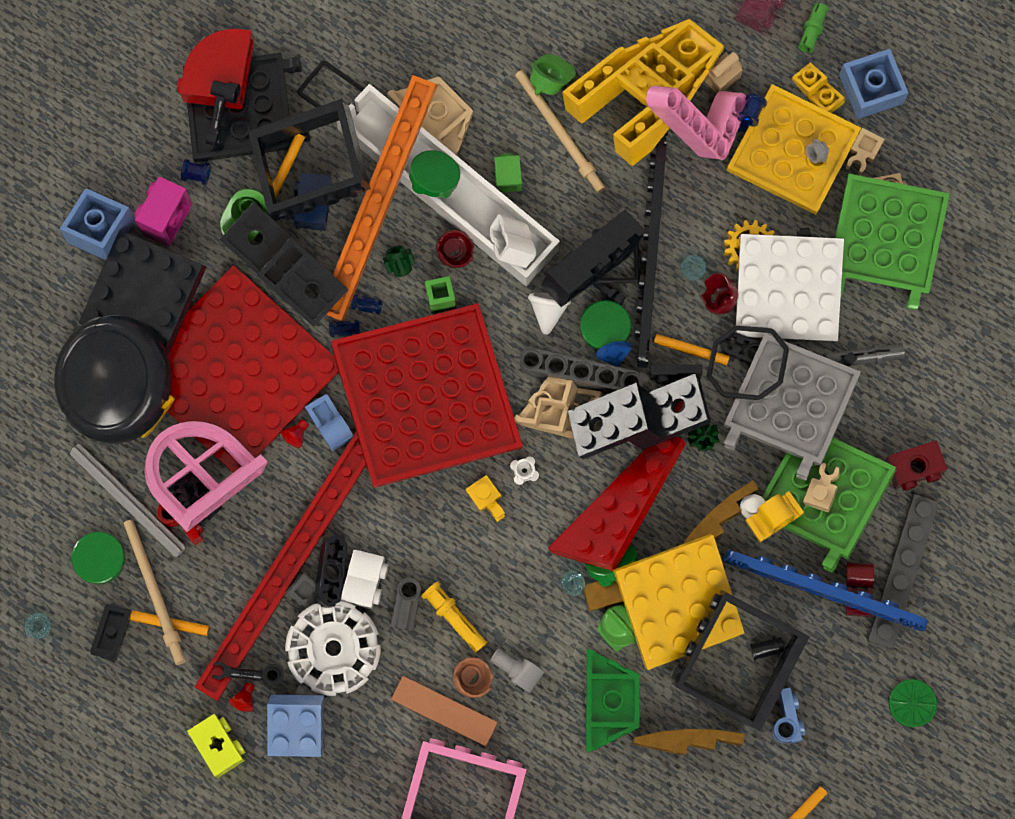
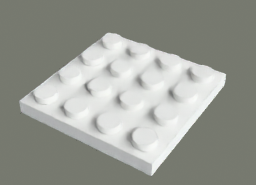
[735,234,844,341]

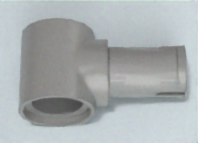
[490,648,544,694]

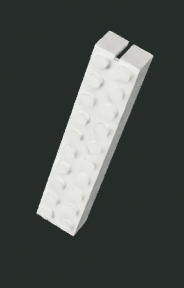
[336,84,560,286]

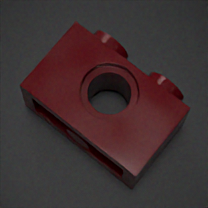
[884,440,948,491]

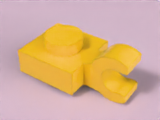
[465,475,505,522]

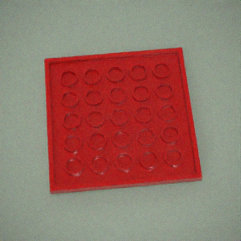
[167,265,339,473]
[331,303,523,488]

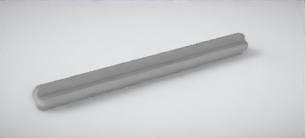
[70,444,186,557]

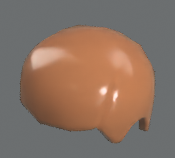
[453,658,493,698]

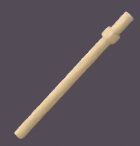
[515,70,606,193]
[123,519,186,665]

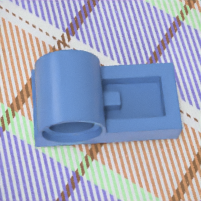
[305,394,353,451]
[772,687,805,744]

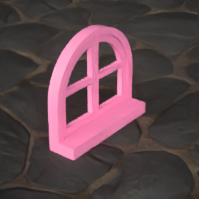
[144,421,268,532]

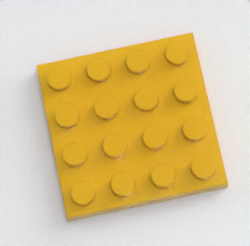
[726,84,861,215]
[613,534,745,670]

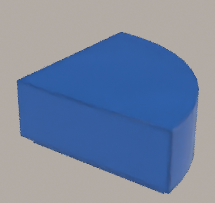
[595,341,632,367]

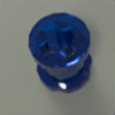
[738,93,767,127]
[181,159,211,185]

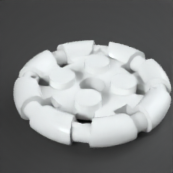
[285,600,381,696]

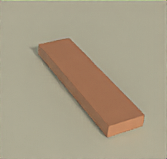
[391,676,498,747]

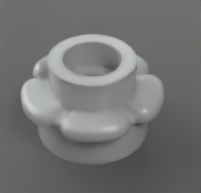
[806,139,829,163]

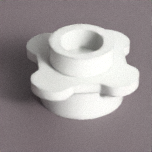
[510,457,539,485]

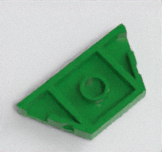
[586,649,640,753]

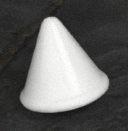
[528,293,571,335]

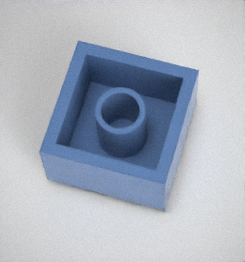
[839,49,908,119]
[60,188,135,260]
[267,695,324,757]

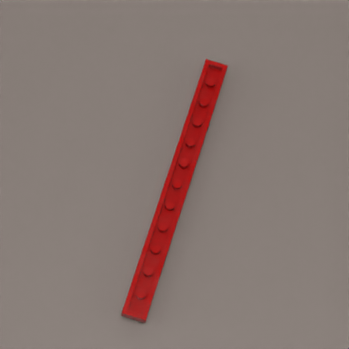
[195,432,366,702]

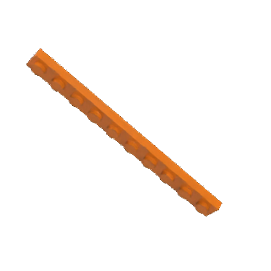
[326,75,438,321]

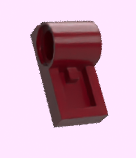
[845,562,874,617]

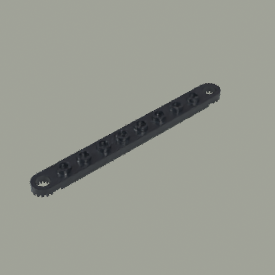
[634,131,668,368]

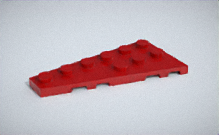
[548,437,686,571]

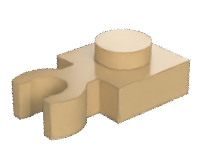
[846,128,884,176]
[803,463,840,513]

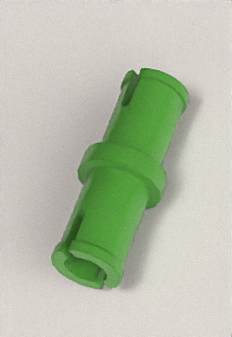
[798,3,829,53]

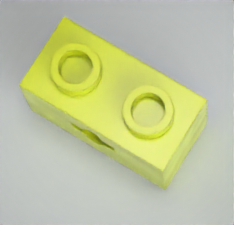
[187,714,246,778]

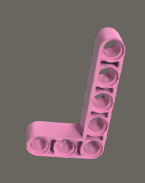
[646,86,747,160]

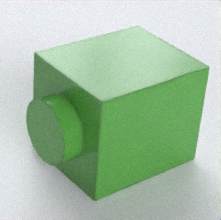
[494,153,522,193]
[425,276,456,314]

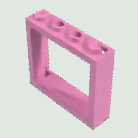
[402,738,526,819]

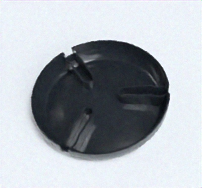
[54,315,172,444]

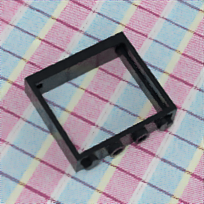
[248,99,370,221]
[672,590,810,731]

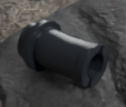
[750,636,785,661]

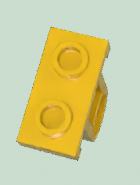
[745,491,804,543]

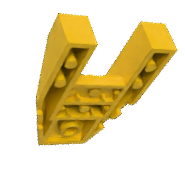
[562,19,724,167]

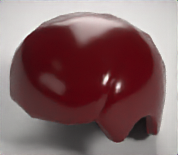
[436,230,474,268]
[701,273,739,315]

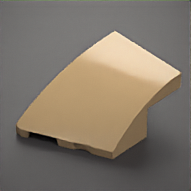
[514,377,604,439]

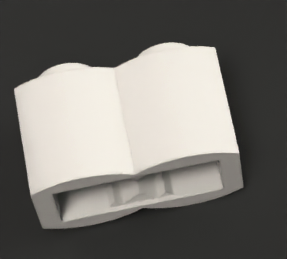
[490,214,536,268]
[341,550,389,610]

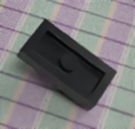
[650,364,703,384]
[90,604,132,661]

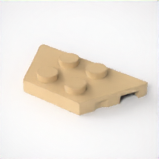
[387,77,473,156]

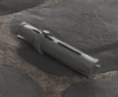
[825,343,905,366]

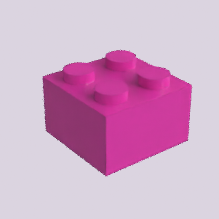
[135,176,193,247]

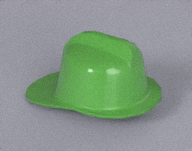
[530,54,576,96]
[220,189,268,241]
[597,603,637,652]

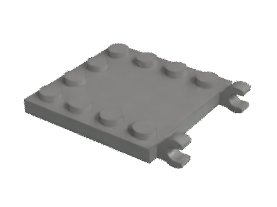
[724,334,861,481]

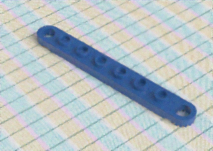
[723,550,928,631]

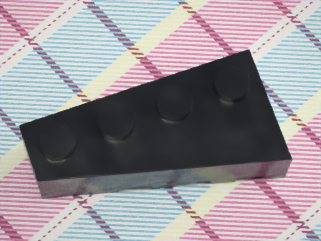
[541,209,646,307]

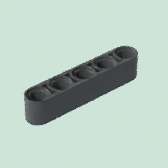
[520,348,643,394]

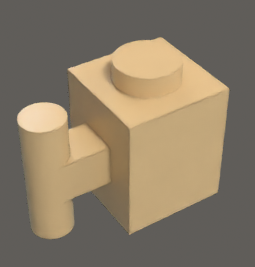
[704,52,743,94]

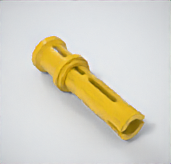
[421,581,488,653]

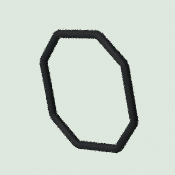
[707,326,789,400]

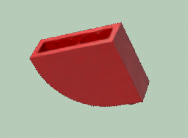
[177,29,255,109]

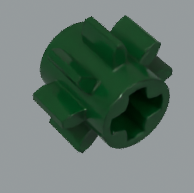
[383,245,416,277]
[688,423,720,452]

